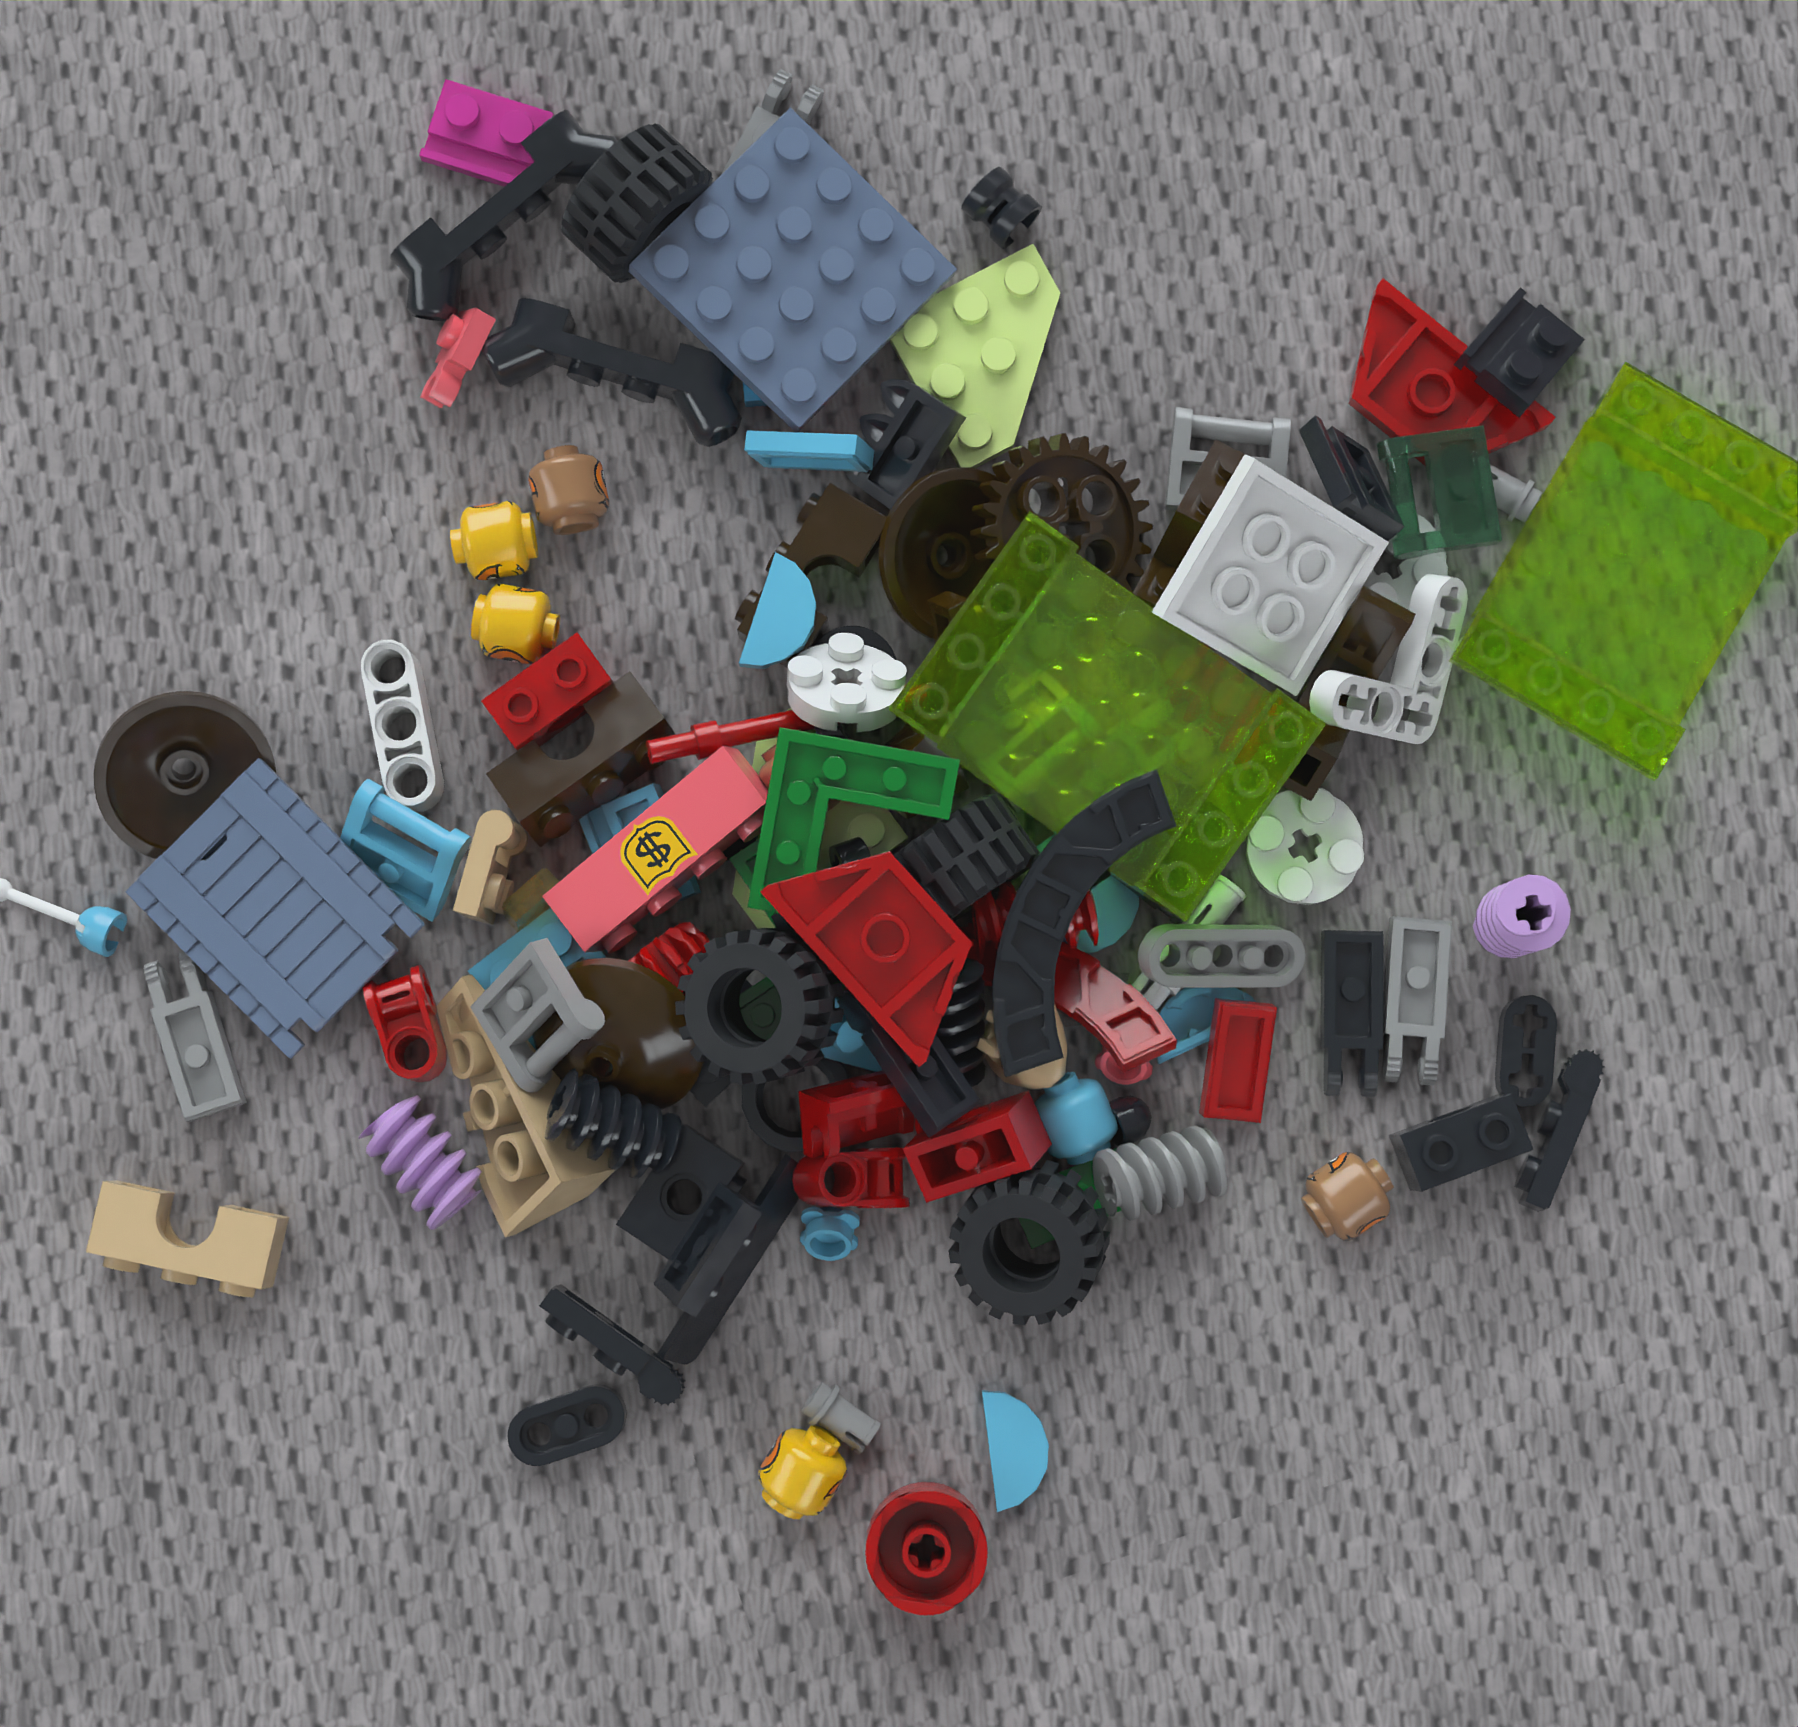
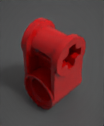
[363,965,447,1083]
[792,1147,910,1208]

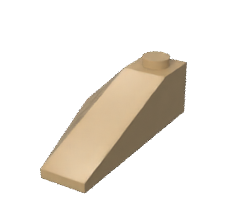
[436,975,615,1238]

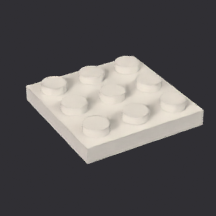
[1152,454,1389,696]

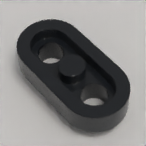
[507,1384,627,1466]

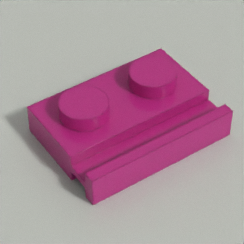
[419,79,554,187]

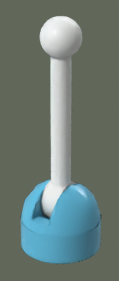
[0,878,127,957]

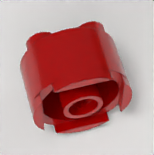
[865,1482,988,1616]

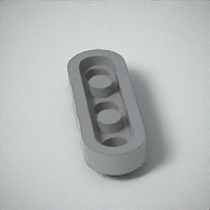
[1138,924,1305,988]

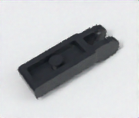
[1320,930,1384,1097]
[837,988,981,1138]
[1514,1049,1605,1212]
[539,1284,686,1406]

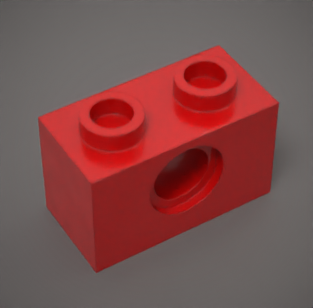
[481,632,614,751]
[903,1090,1052,1203]

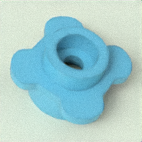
[800,1206,860,1261]

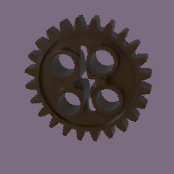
[970,433,1153,626]

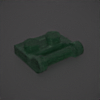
[1376,425,1502,559]

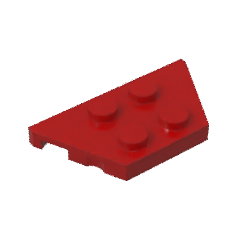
[1348,278,1556,476]
[760,851,972,1067]

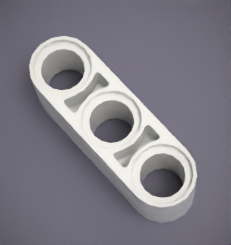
[361,640,444,812]

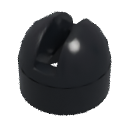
[1109,1095,1152,1146]

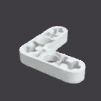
[1309,574,1468,744]

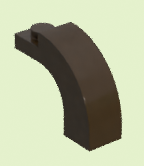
[1259,586,1416,801]

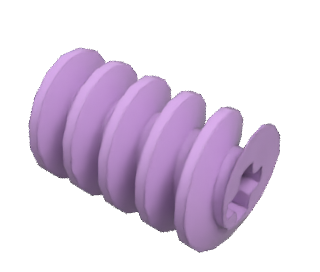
[1473,875,1571,958]
[358,1095,482,1230]

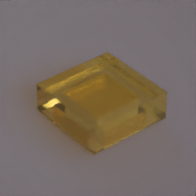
[502,868,559,932]

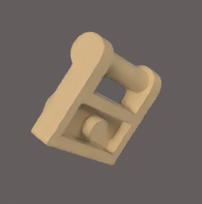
[453,810,528,925]

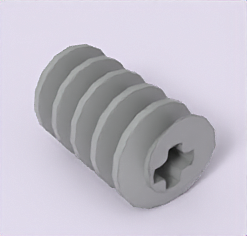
[1092,1125,1227,1221]

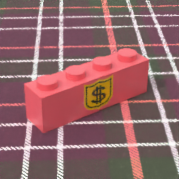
[542,746,768,954]

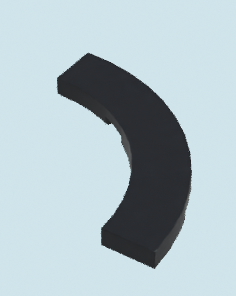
[992,769,1176,1077]

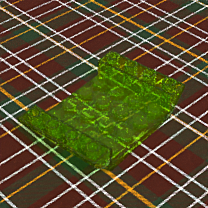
[1449,362,1798,781]
[888,511,1327,922]

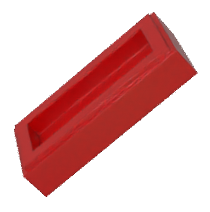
[1199,998,1277,1123]

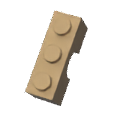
[86,1180,289,1298]

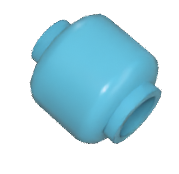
[1034,1072,1118,1165]

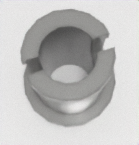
[1463,458,1542,523]
[801,1382,881,1455]

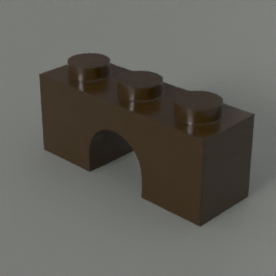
[735,483,887,668]
[486,671,675,847]

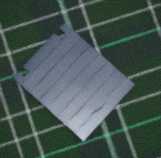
[125,758,425,1059]

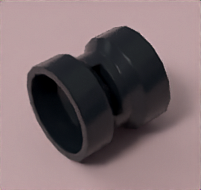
[961,167,1042,249]

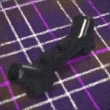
[390,110,618,322]
[482,298,742,447]

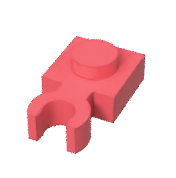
[420,308,496,408]

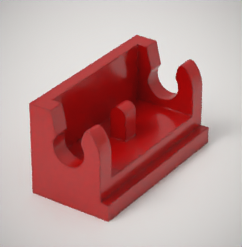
[798,1070,925,1158]

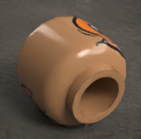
[528,445,609,535]
[1301,1152,1394,1241]

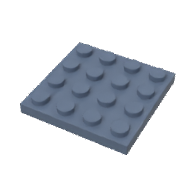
[628,107,957,432]

